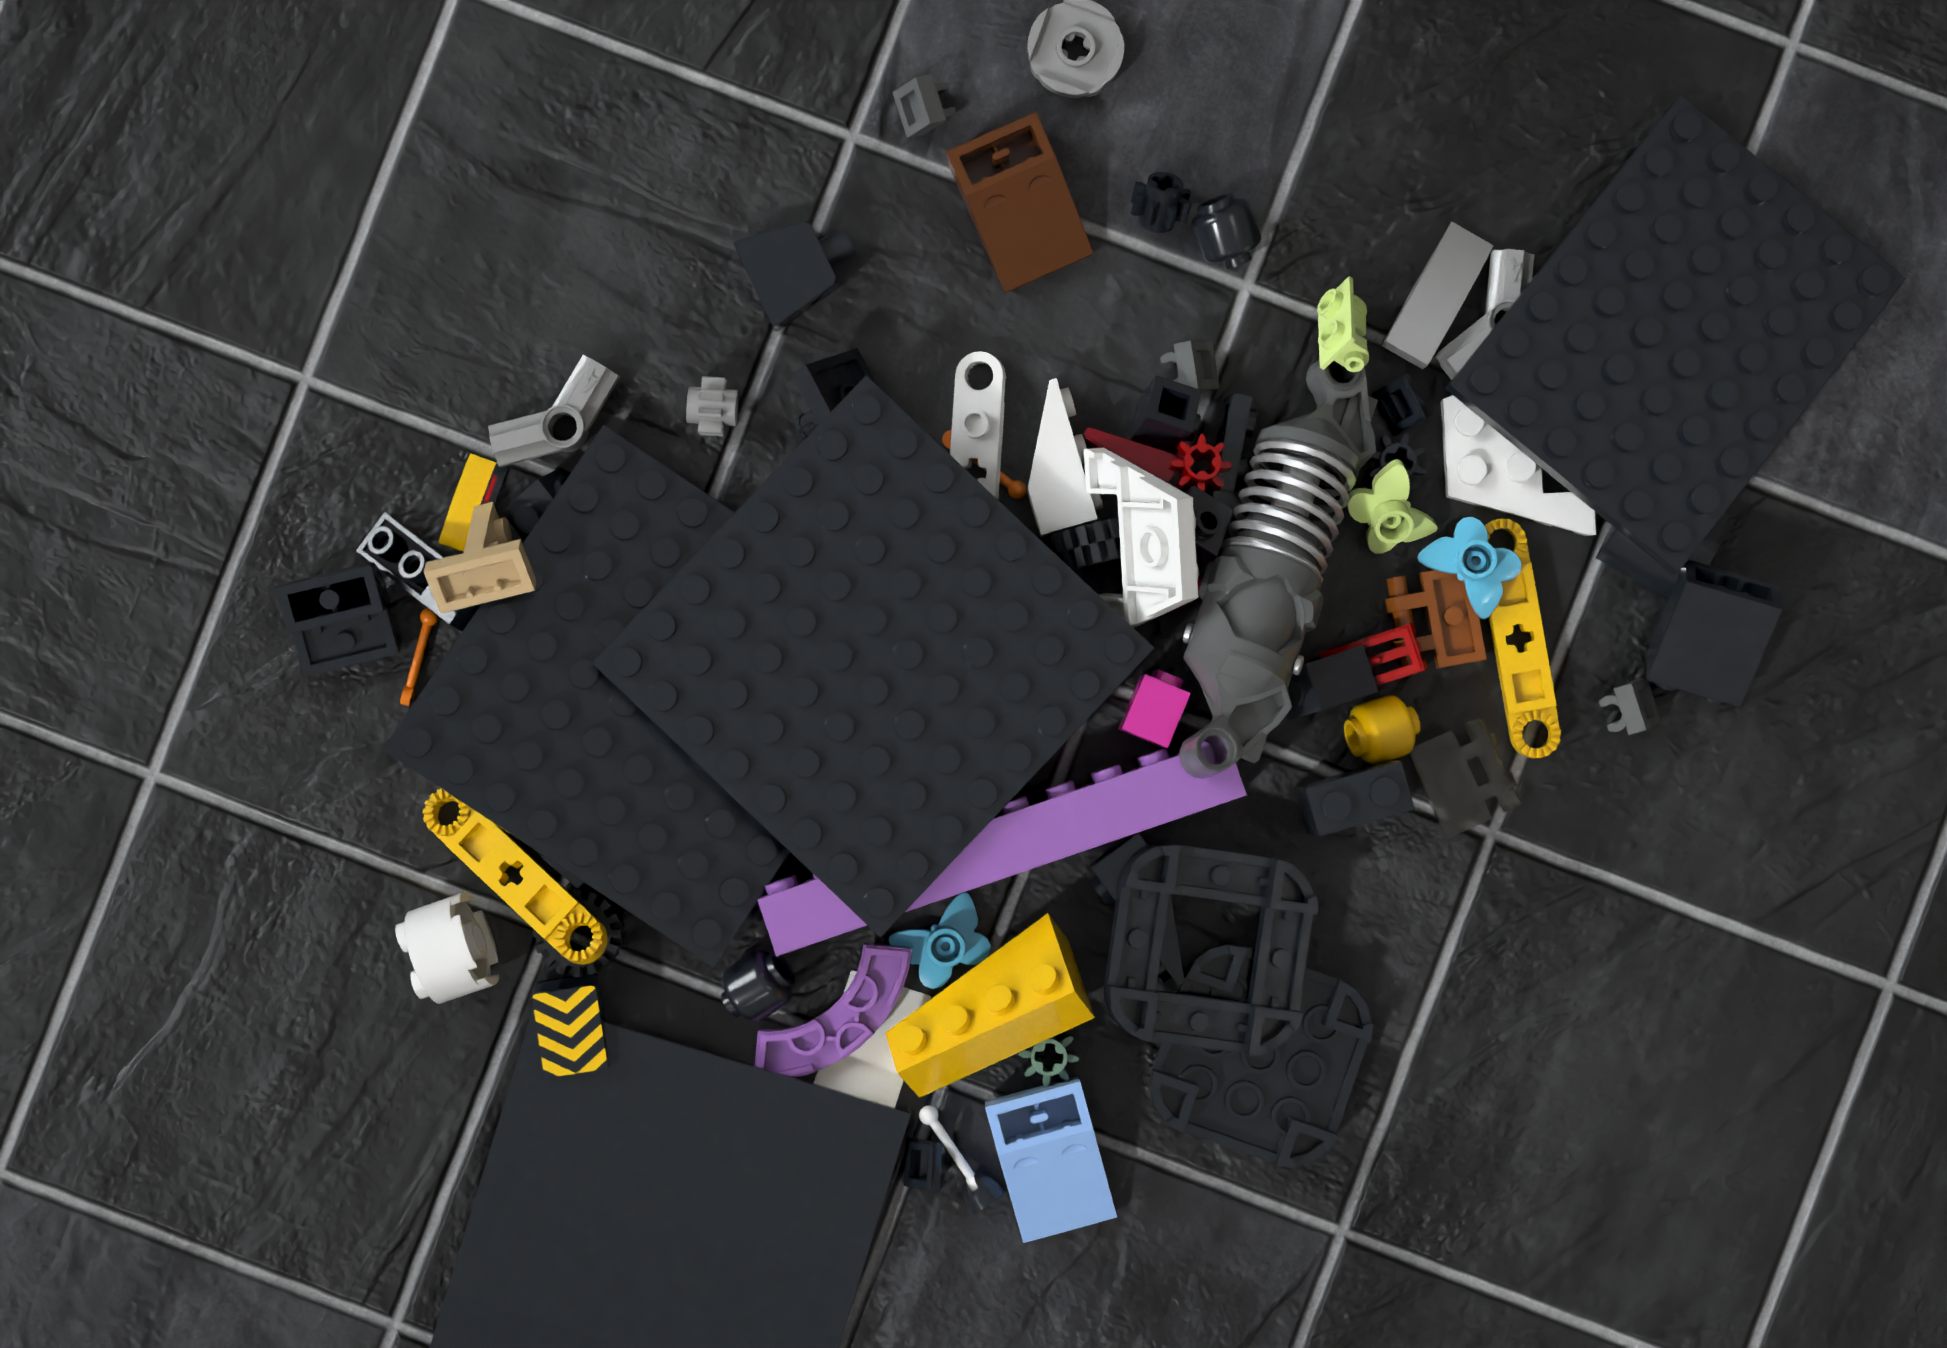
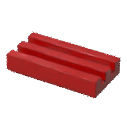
[1319,622,1428,685]

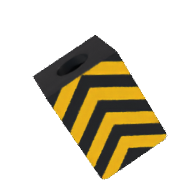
[532,973,609,1078]

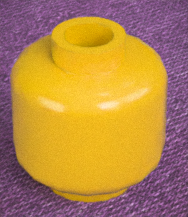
[1344,695,1420,764]

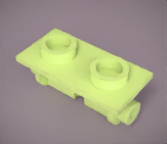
[1317,276,1369,372]

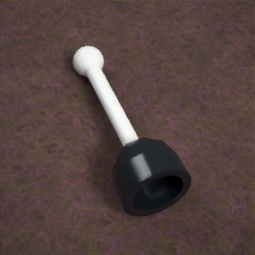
[919,1105,1005,1215]

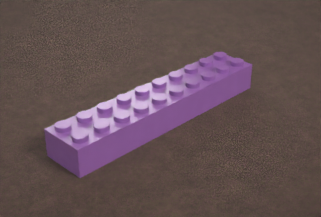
[757,741,1247,956]

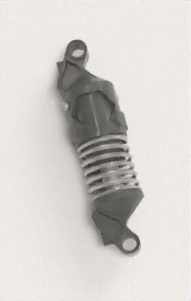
[1179,360,1378,779]

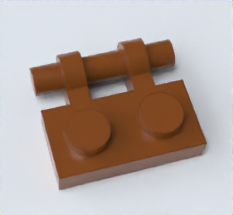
[1385,570,1487,669]

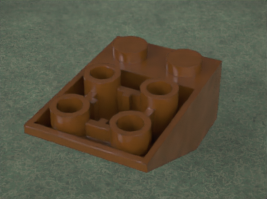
[946,112,1094,293]

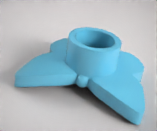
[1417,517,1521,619]
[889,892,991,989]

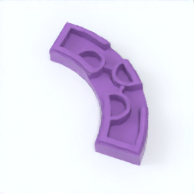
[755,943,913,1078]

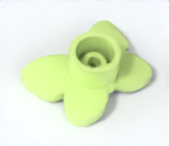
[1347,459,1438,554]

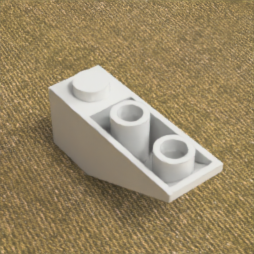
[1027,378,1103,538]

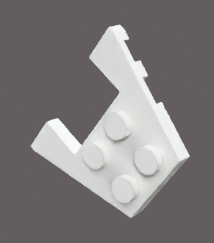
[1441,395,1596,536]
[1084,448,1199,628]

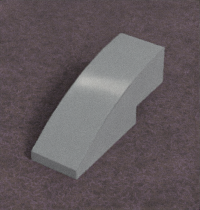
[1381,222,1494,369]

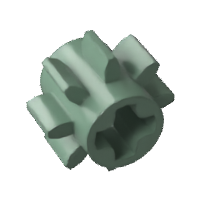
[1018,1034,1079,1087]

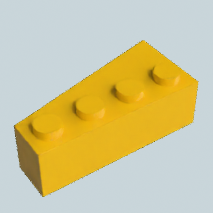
[885,913,1095,1098]

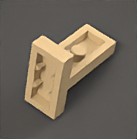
[424,502,536,614]

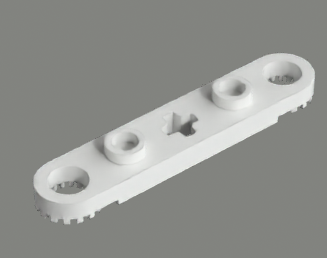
[950,351,1006,499]

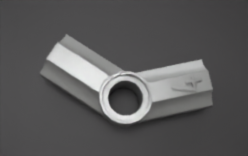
[1435,249,1534,380]
[488,355,620,467]

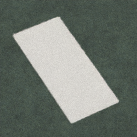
[814,970,931,1107]

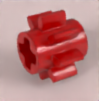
[1169,434,1232,491]

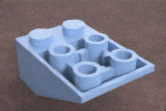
[985,1076,1117,1243]

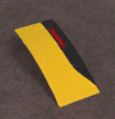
[438,453,509,552]

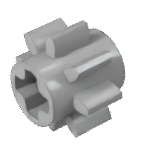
[686,376,739,436]

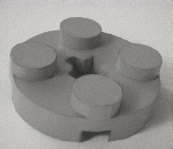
[1027,0,1124,98]

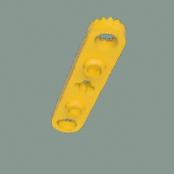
[1484,519,1561,758]
[422,789,608,965]

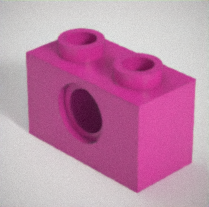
[1118,669,1191,748]

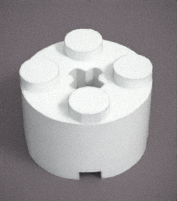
[395,892,499,1004]

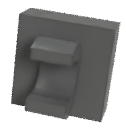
[893,74,956,138]
[1160,340,1220,393]
[1599,677,1662,735]

